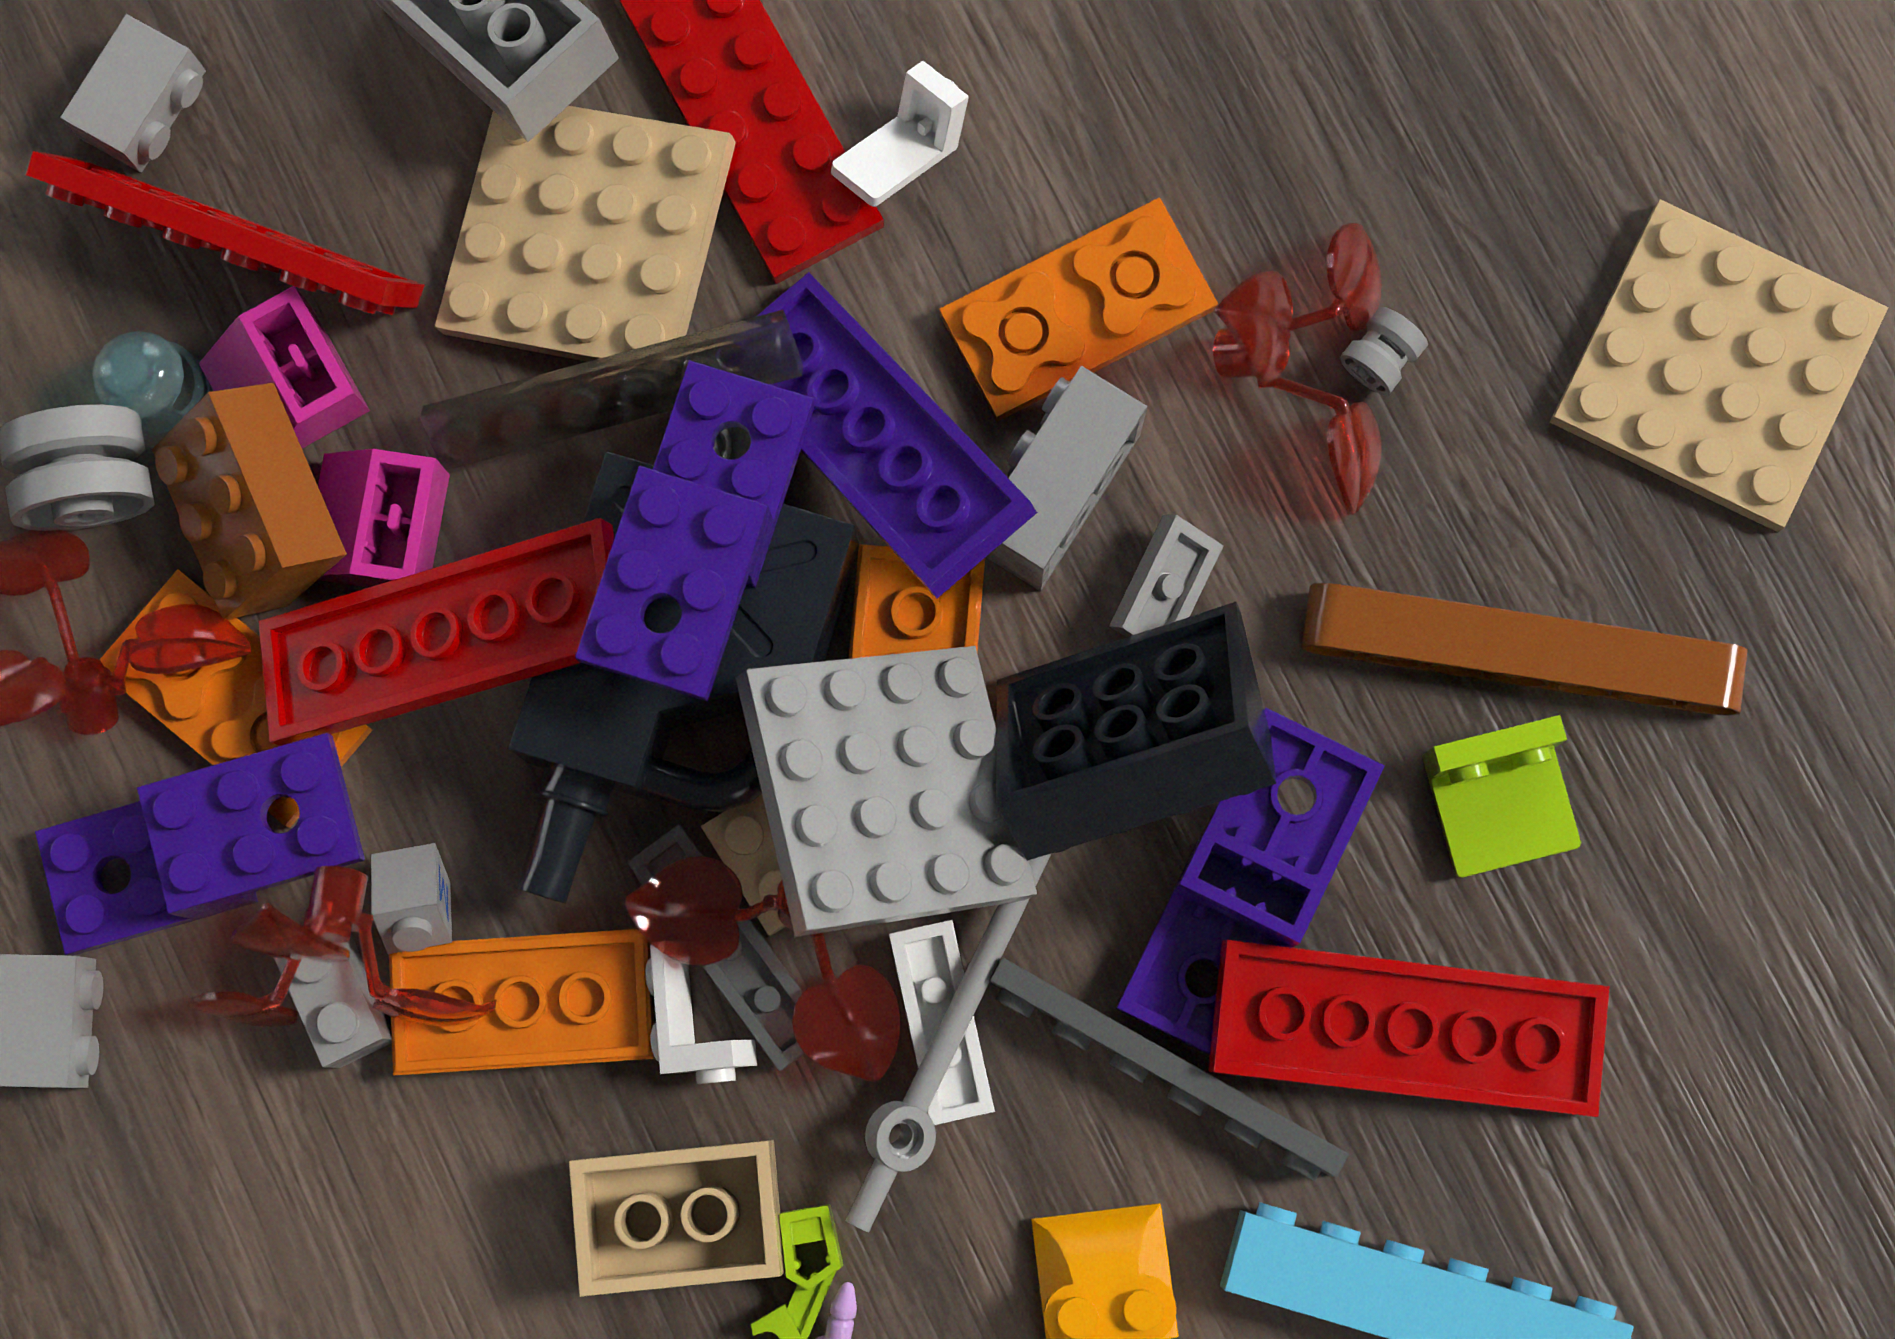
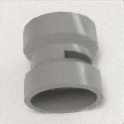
[1340,307,1428,396]

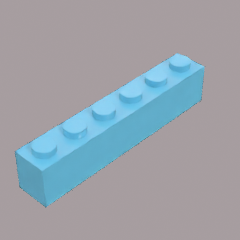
[1220,1202,1634,1339]

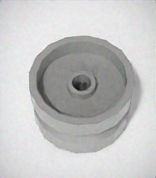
[0,404,155,531]

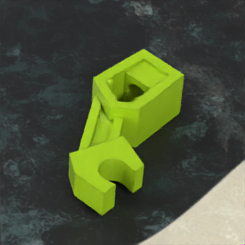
[751,1204,844,1339]

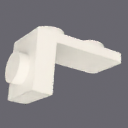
[831,61,969,206]
[645,942,757,1084]

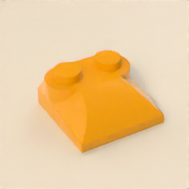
[1031,1203,1179,1339]

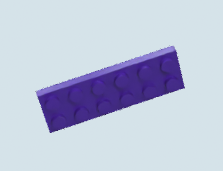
[715,272,1037,599]

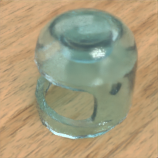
[93,331,210,433]

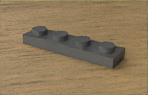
[627,824,833,1071]

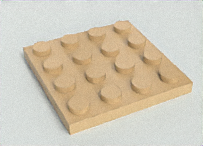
[435,106,736,378]
[1550,199,1889,532]

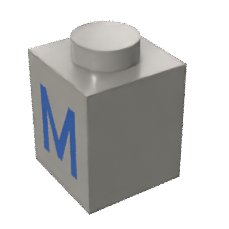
[371,843,452,954]

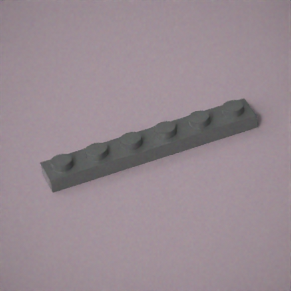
[990,958,1349,1182]

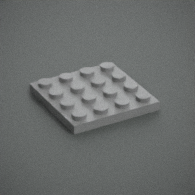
[736,646,1037,937]

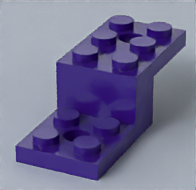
[575,360,815,702]
[1116,707,1385,1056]
[35,733,365,956]

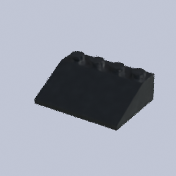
[996,602,1276,861]

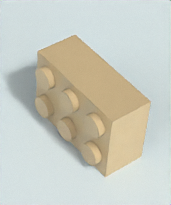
[569,1140,785,1297]

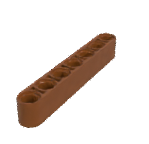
[1301,583,1748,716]

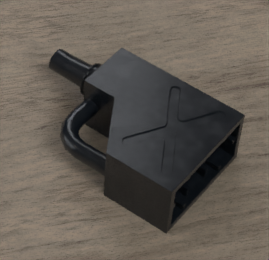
[508,451,859,904]

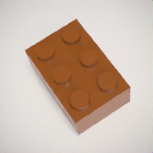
[152,382,347,620]

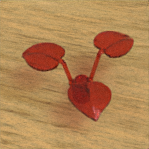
[1213,223,1382,515]
[0,530,251,735]
[626,856,900,1082]
[187,866,497,1027]

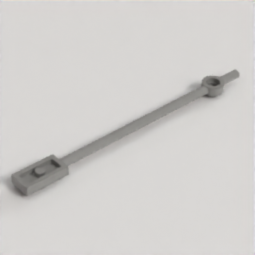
[845,515,1224,1233]

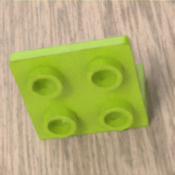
[1422,715,1581,878]

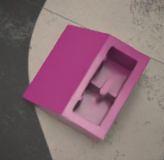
[199,286,370,449]
[318,449,450,588]

